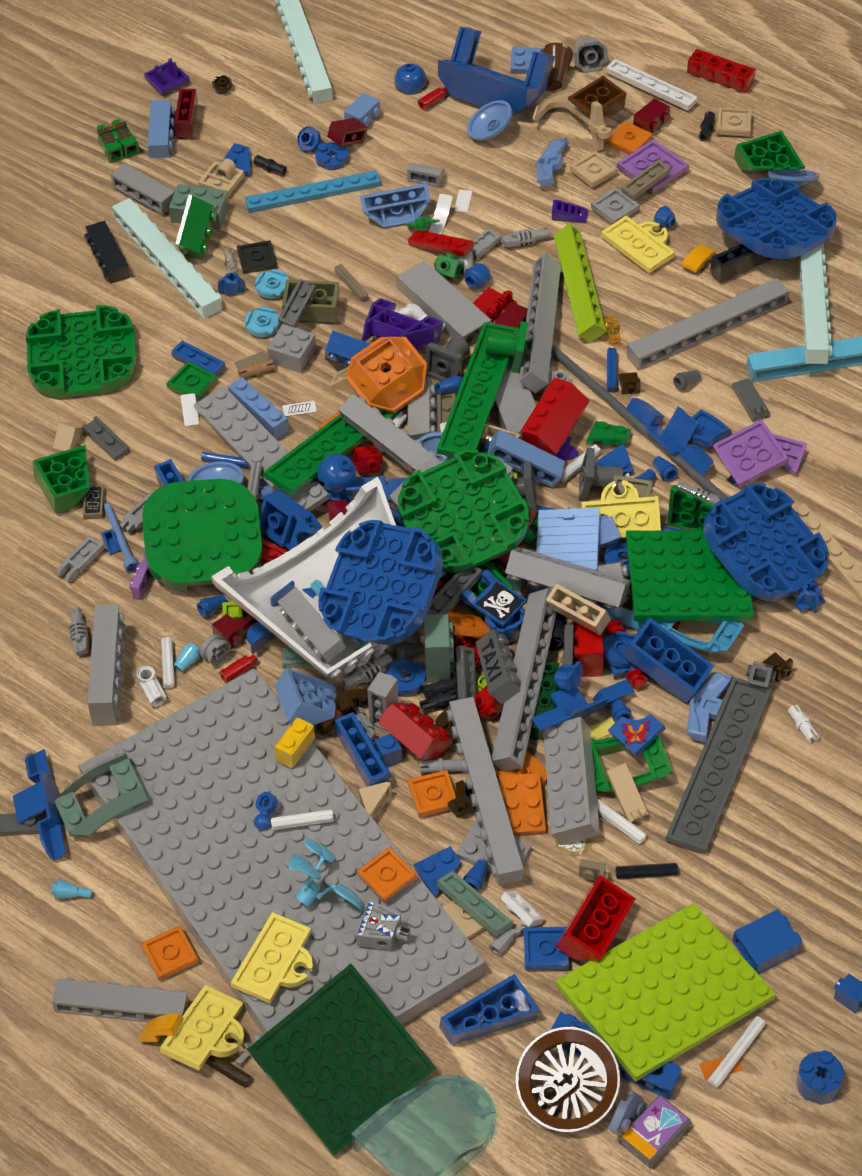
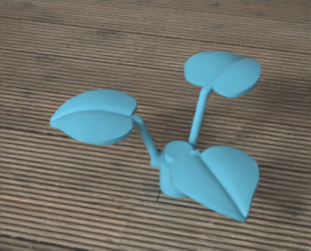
[289,838,365,914]

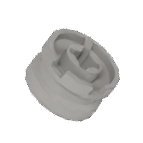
[200,634,231,666]

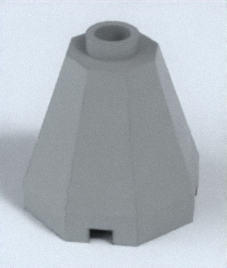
[574,35,608,73]

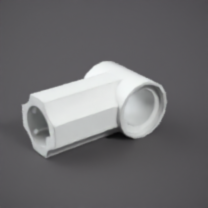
[137,666,167,707]

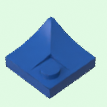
[690,409,732,448]

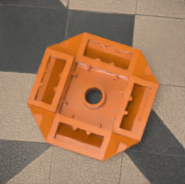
[346,337,428,414]

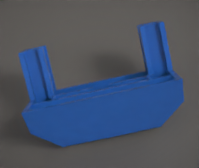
[438,27,555,116]

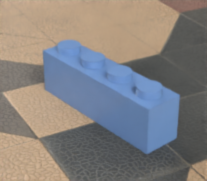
[147,100,175,158]
[228,377,289,440]
[487,429,565,488]

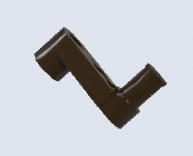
[336,672,383,716]

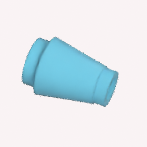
[173,643,200,672]

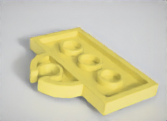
[601,216,675,274]
[582,480,661,538]
[231,912,313,1004]
[160,985,244,1071]

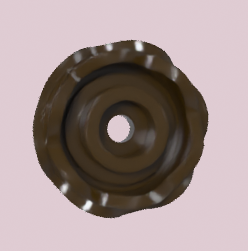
[212,75,233,93]

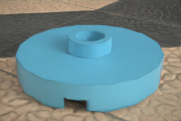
[255,269,289,299]
[245,307,280,337]

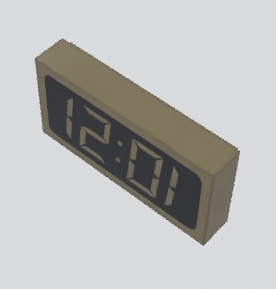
[83,485,104,519]

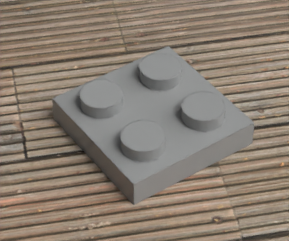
[591,187,640,224]

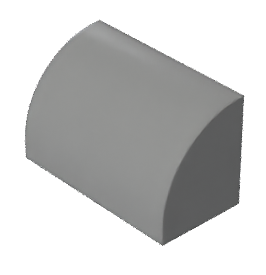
[407,163,446,188]

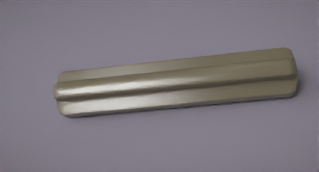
[334,264,369,301]

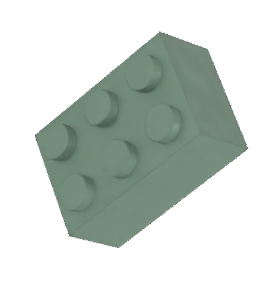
[169,184,229,229]
[424,614,454,683]

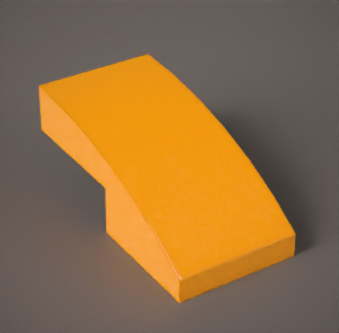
[681,244,716,273]
[138,1013,183,1042]

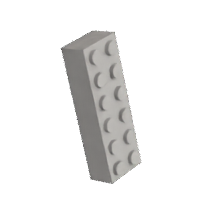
[505,547,631,609]
[87,604,126,726]
[543,717,600,845]

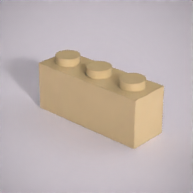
[546,583,611,635]

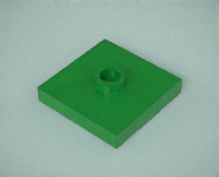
[166,361,218,402]

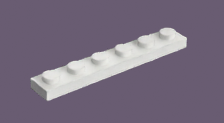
[606,59,698,111]

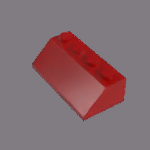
[520,377,589,455]
[555,875,636,961]

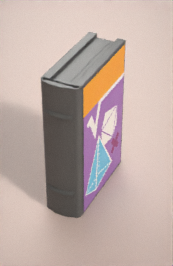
[619,1095,692,1169]

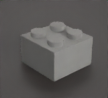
[267,324,317,373]

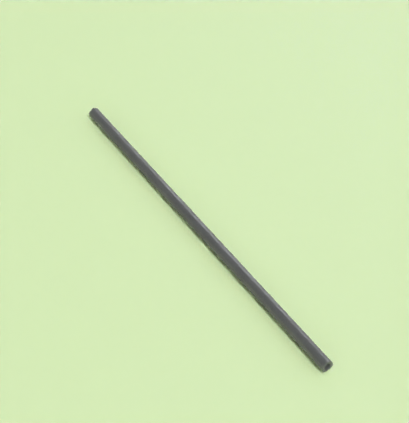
[551,344,729,500]

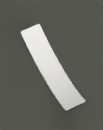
[424,194,453,249]

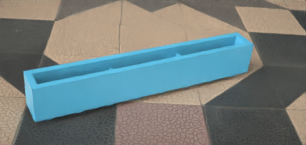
[746,336,862,383]

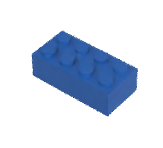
[622,617,714,703]

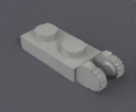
[56,536,105,583]

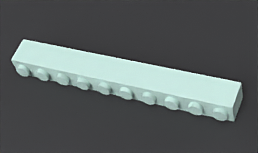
[274,0,333,104]
[112,198,222,319]
[798,244,832,364]

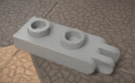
[120,491,153,533]

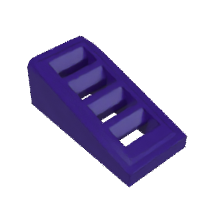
[552,200,588,223]

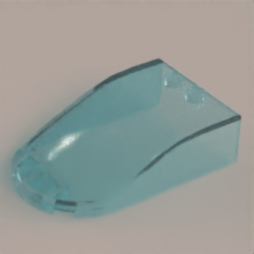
[351,1075,496,1176]

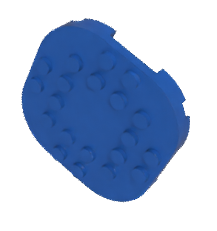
[716,178,837,259]
[703,483,829,602]
[318,520,443,645]

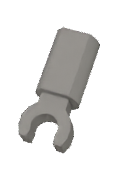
[489,919,523,956]

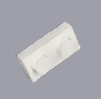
[500,891,544,927]

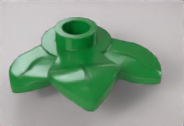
[406,216,440,231]

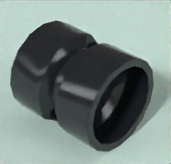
[548,613,567,651]

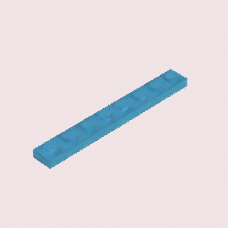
[245,170,381,213]

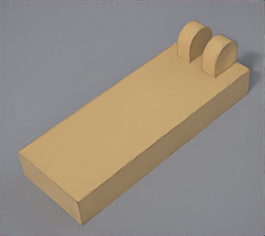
[606,763,648,822]

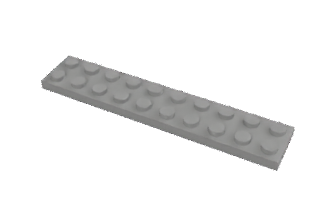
[194,385,330,512]

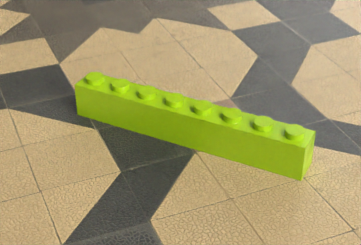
[554,223,606,343]

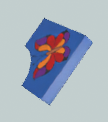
[608,714,666,757]

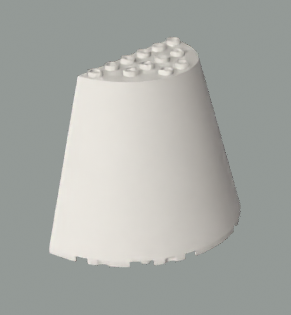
[212,477,396,679]

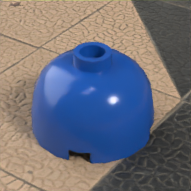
[394,63,427,95]
[317,454,356,493]

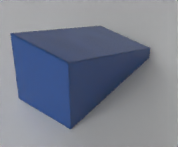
[101,529,121,555]

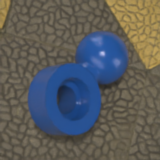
[254,792,278,831]

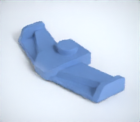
[536,138,569,187]
[687,672,733,742]

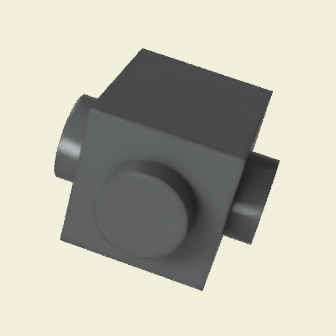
[746,661,776,688]

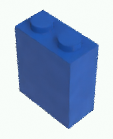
[732,909,802,974]

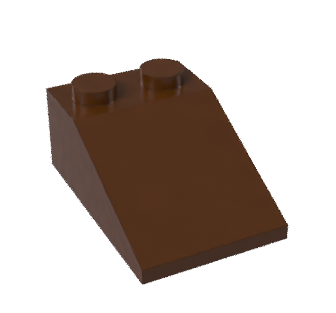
[568,76,627,117]

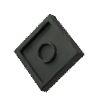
[237,240,277,274]

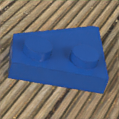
[222,143,251,178]
[594,444,634,476]
[414,846,461,898]

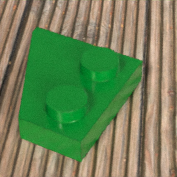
[586,421,631,445]

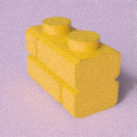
[274,717,315,768]

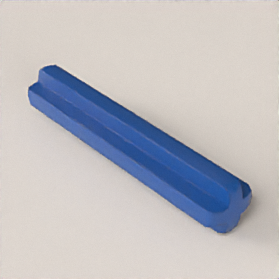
[607,347,617,392]

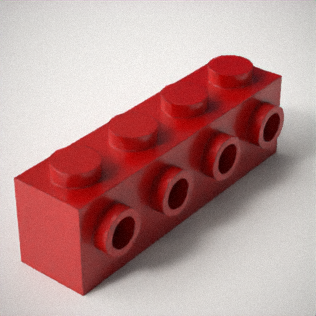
[687,49,756,93]

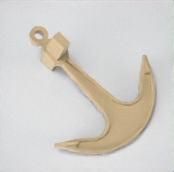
[533,88,611,151]

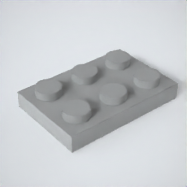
[456,821,531,872]

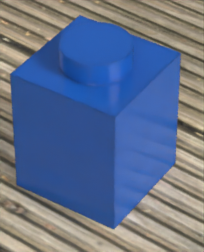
[374,734,402,767]
[834,974,862,1014]

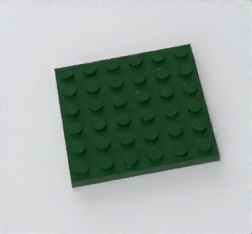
[246,963,437,1157]

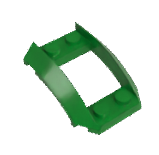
[591,734,674,792]

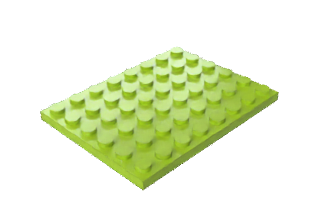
[555,903,776,1082]

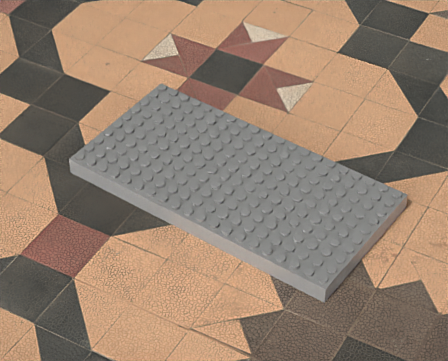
[79,669,485,1035]

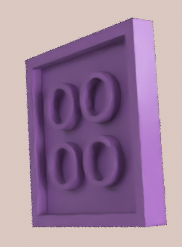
[617,139,689,193]
[712,419,789,488]

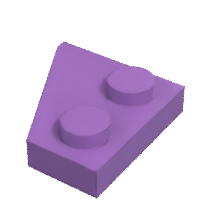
[772,434,807,476]

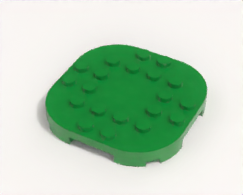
[25,305,137,398]
[398,450,529,573]
[142,479,262,590]

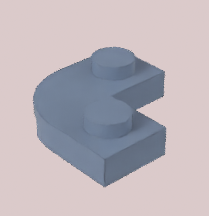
[608,1091,645,1137]

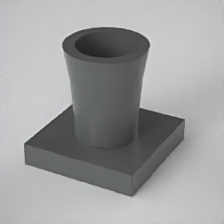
[426,337,470,381]
[579,447,623,501]
[512,461,537,508]

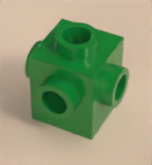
[434,253,464,279]

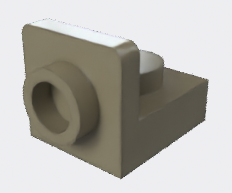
[579,859,609,881]

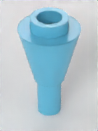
[51,878,92,899]

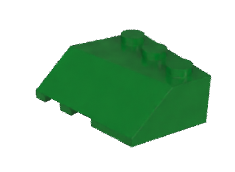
[734,130,805,171]
[33,445,90,513]
[667,485,716,531]

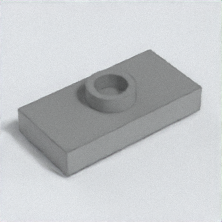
[471,228,501,259]

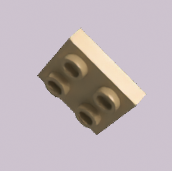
[198,159,245,197]

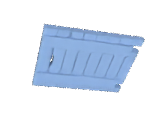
[536,508,600,570]

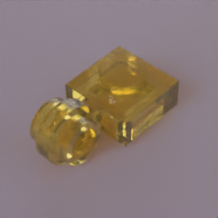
[603,314,621,345]

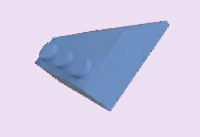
[274,667,337,725]

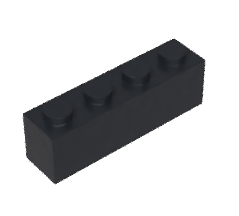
[84,220,130,284]
[710,244,774,282]

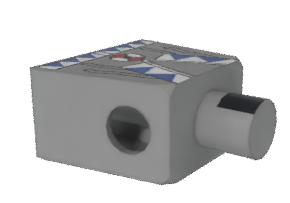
[356,900,411,950]

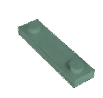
[437,871,512,937]

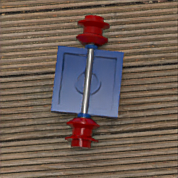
[604,620,648,689]

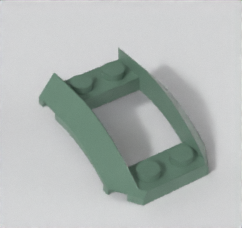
[55,752,149,838]

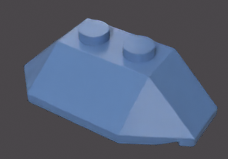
[360,183,431,228]

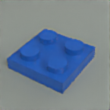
[523,927,569,970]

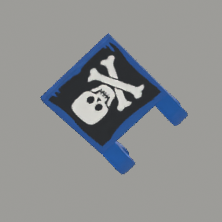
[461,570,527,627]

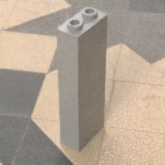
[397,261,491,345]
[493,356,536,440]

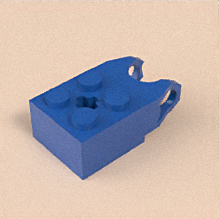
[259,490,322,550]

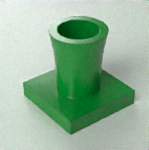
[485,321,528,373]

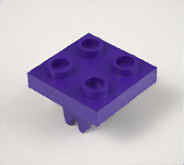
[144,58,190,96]

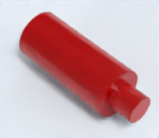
[417,87,448,110]
[219,654,258,684]

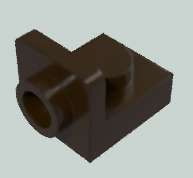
[619,372,641,395]
[762,652,794,682]
[447,780,476,817]

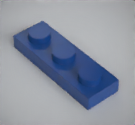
[171,340,225,375]

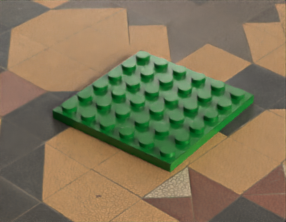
[625,530,754,621]

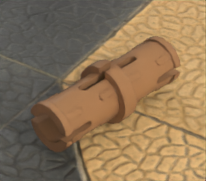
[237,359,275,378]

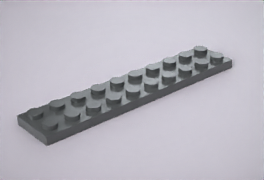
[665,676,772,854]

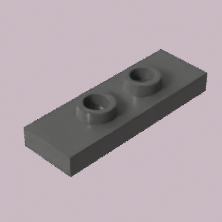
[456,645,477,700]

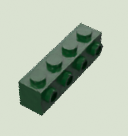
[529,662,561,740]

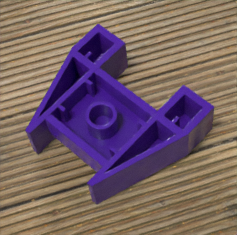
[362,298,444,350]

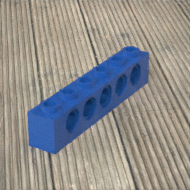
[550,1012,682,1100]

